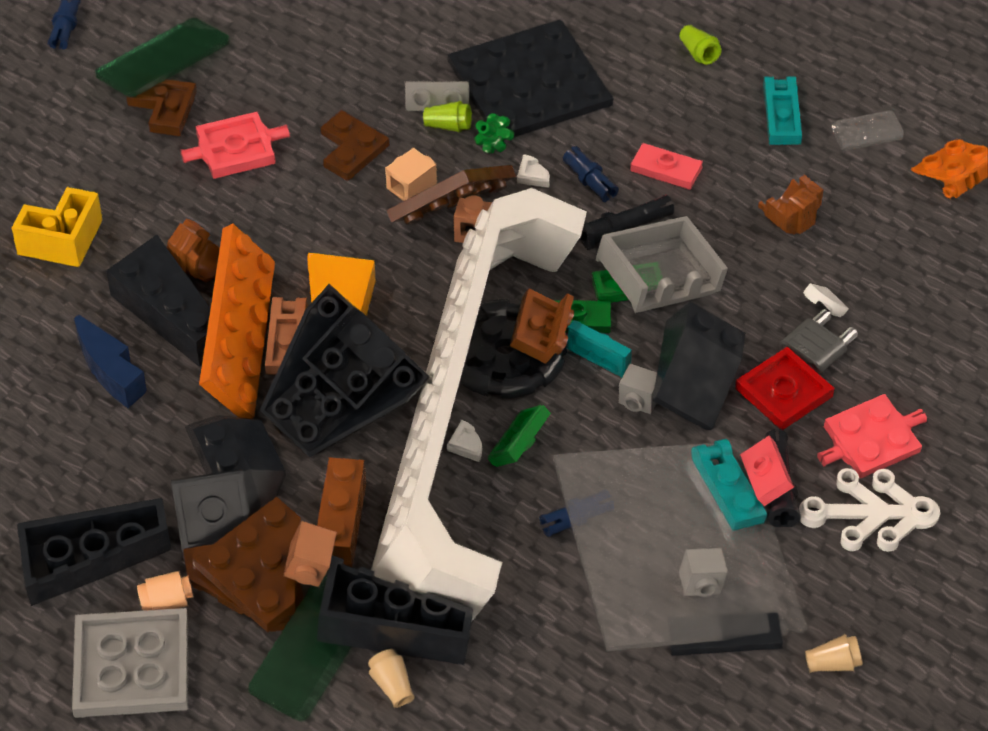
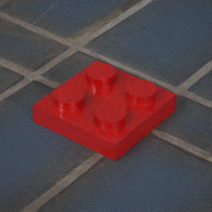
[735,347,834,430]

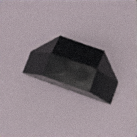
[185,415,286,516]

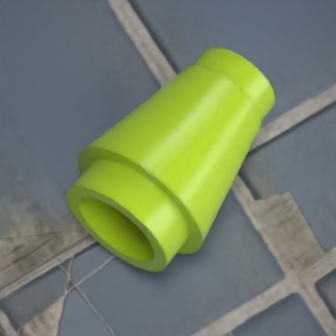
[679,25,721,65]
[423,101,472,133]

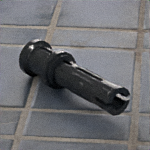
[579,194,674,250]
[765,429,801,527]

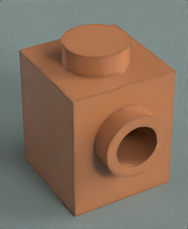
[284,521,336,587]

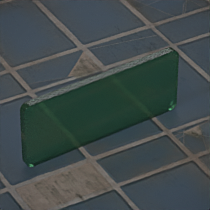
[95,18,230,97]
[248,571,352,721]

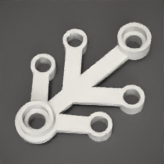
[799,468,940,552]

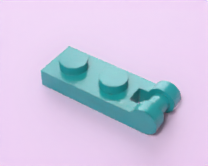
[763,76,802,145]
[691,439,767,531]

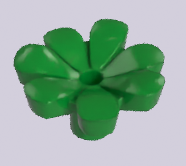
[475,113,514,154]

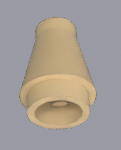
[805,634,863,673]
[368,649,415,708]

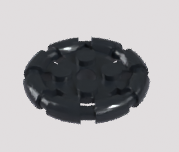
[459,299,567,399]

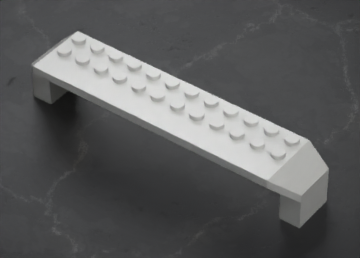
[371,188,587,621]

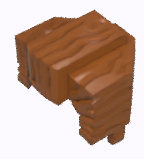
[758,175,824,234]
[167,219,220,282]

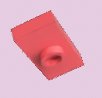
[630,143,703,190]
[740,436,794,506]

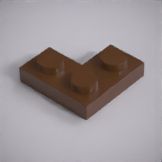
[126,75,197,136]
[320,110,390,181]

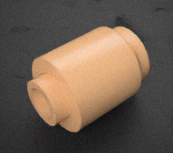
[137,571,194,611]

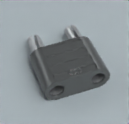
[779,309,858,375]

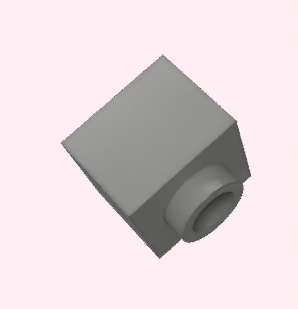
[619,364,657,414]
[679,548,728,597]

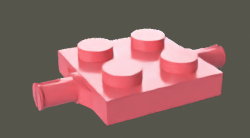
[181,112,290,179]
[817,394,927,478]

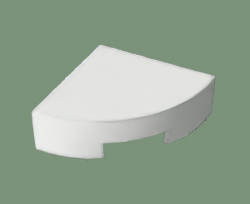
[517,154,549,188]
[803,283,849,317]
[447,420,482,462]

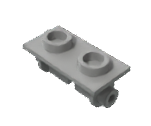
[405,81,469,111]

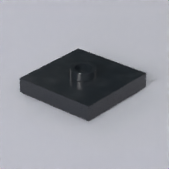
[171,468,250,553]

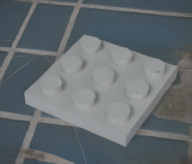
[72,608,188,718]

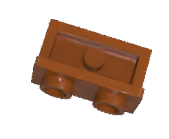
[510,288,574,364]

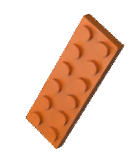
[199,224,275,419]

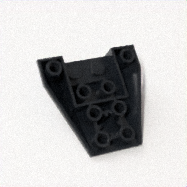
[260,284,430,457]

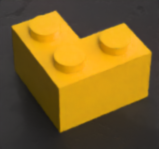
[12,187,103,267]

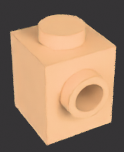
[385,148,437,201]

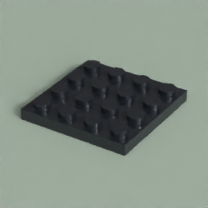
[448,19,613,141]

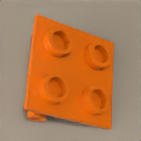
[911,139,988,199]

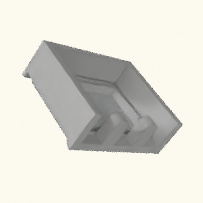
[595,216,728,313]

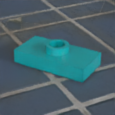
[567,320,632,378]

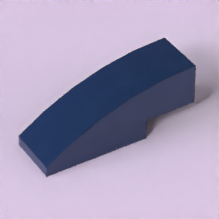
[74,314,147,408]

